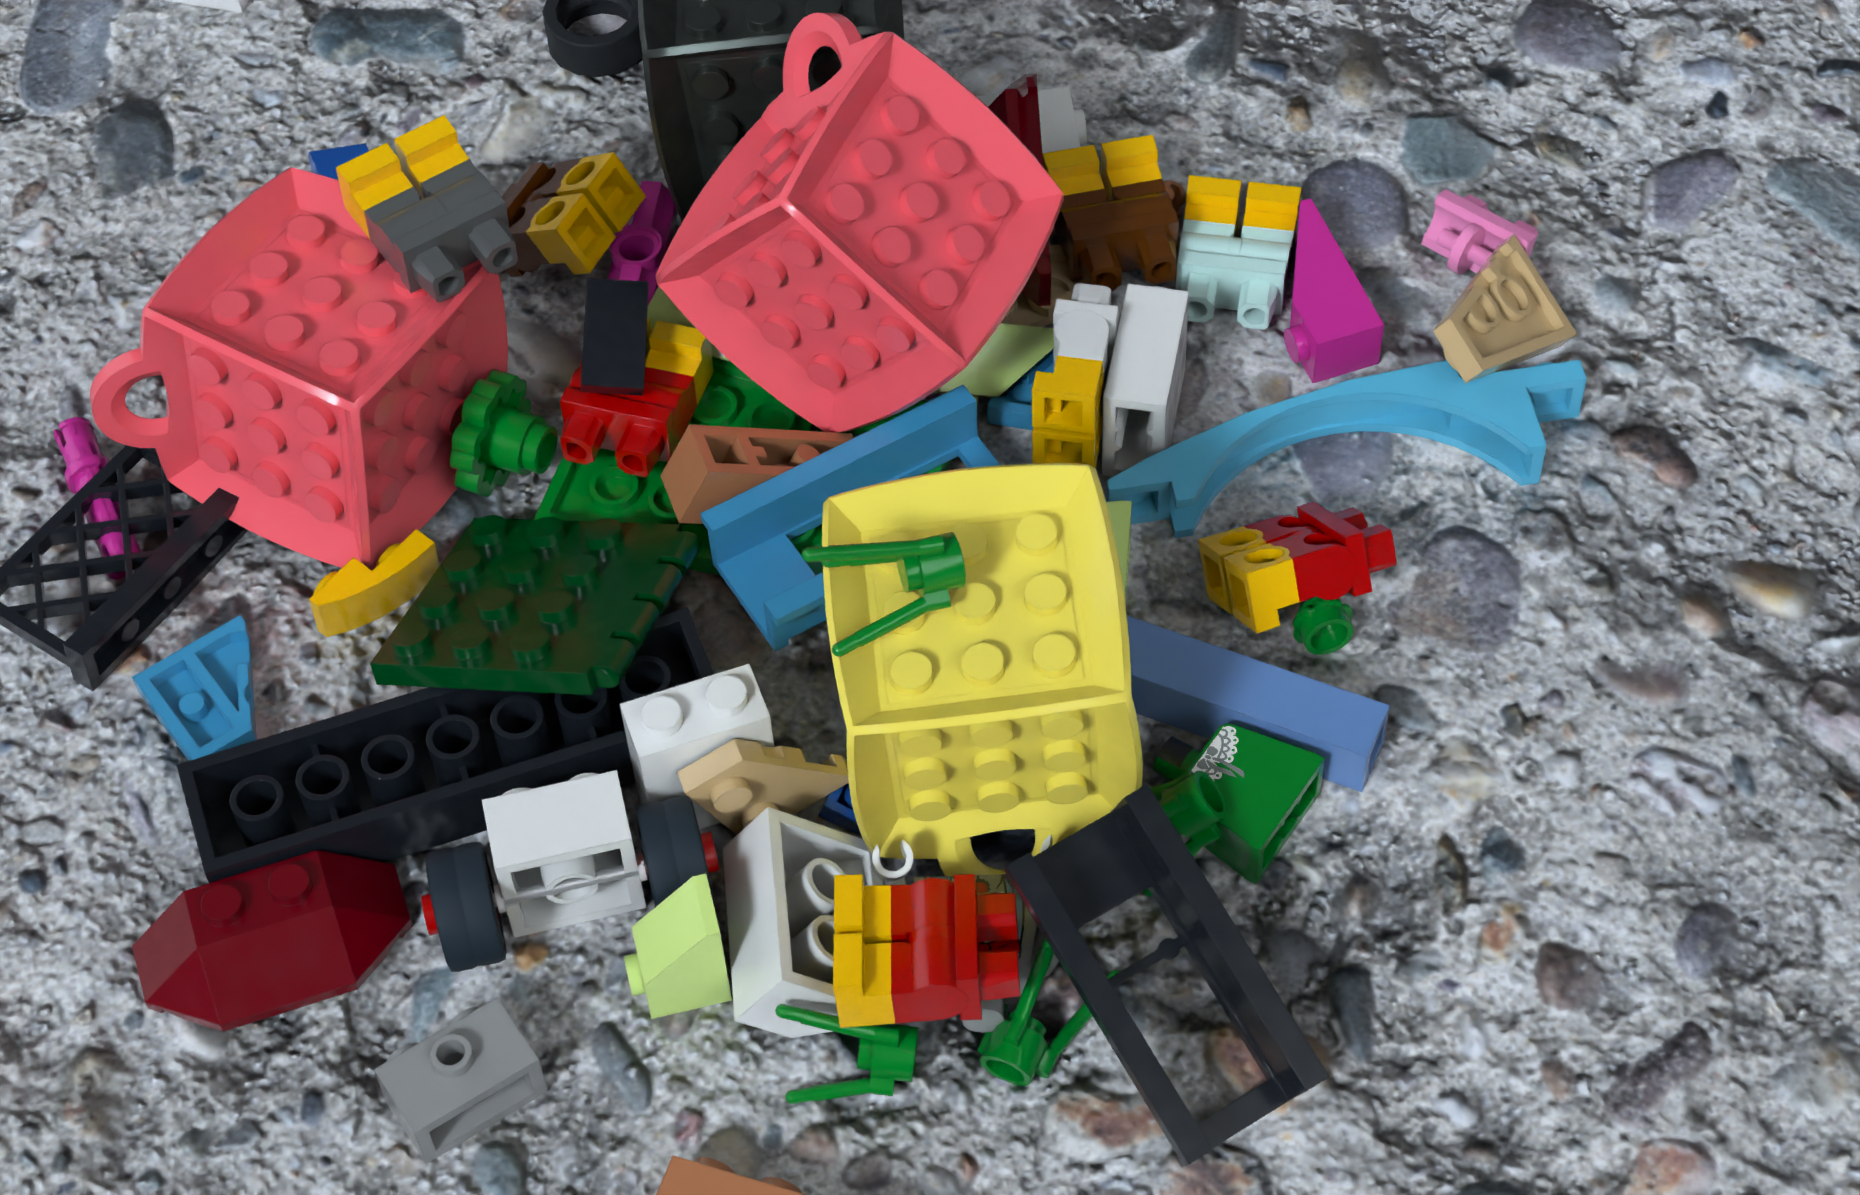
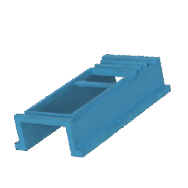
[700,384,1000,652]

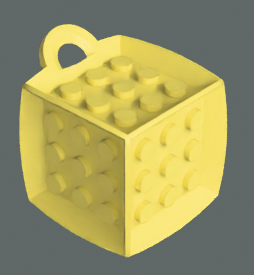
[822,463,1143,876]

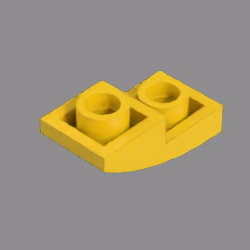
[309,529,439,637]

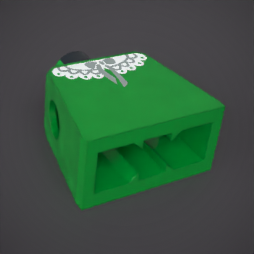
[1154,723,1325,885]

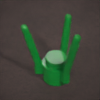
[802,532,966,657]
[1143,770,1227,897]
[978,937,1120,1086]
[775,1004,919,1104]

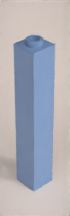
[1127,616,1390,792]

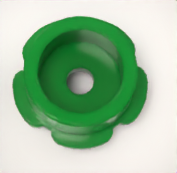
[1292,597,1354,655]

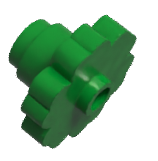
[450,369,558,497]

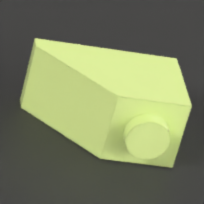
[933,323,1054,405]
[624,874,732,1019]

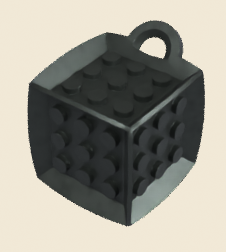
[638,0,904,222]

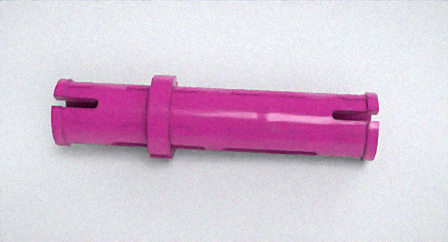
[54,417,141,580]

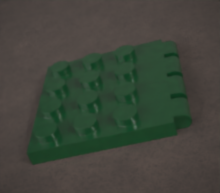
[370,515,702,695]

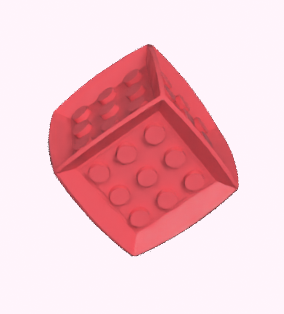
[655,12,1064,433]
[90,167,508,570]

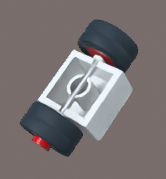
[421,770,719,972]

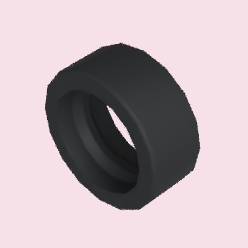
[542,0,643,77]

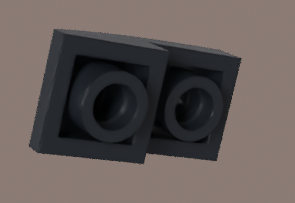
[580,278,648,396]

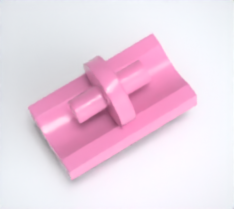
[1421,189,1538,275]

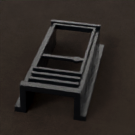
[1004,784,1329,1167]

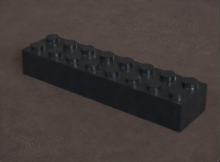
[176,607,714,883]

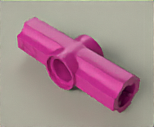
[608,181,678,305]

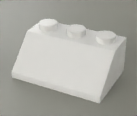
[723,807,883,1038]

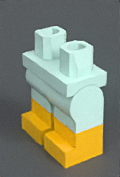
[1176,175,1302,330]

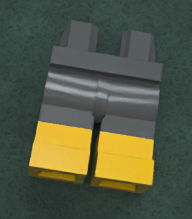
[336,115,518,303]

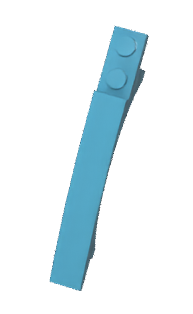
[1106,359,1587,538]

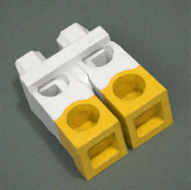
[1032,283,1118,468]

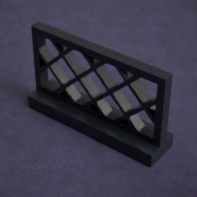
[0,445,248,691]

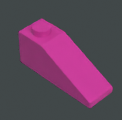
[1284,198,1384,383]

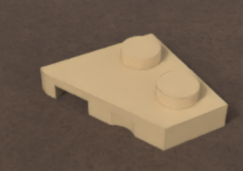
[677,738,849,835]

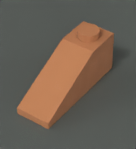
[660,425,854,524]

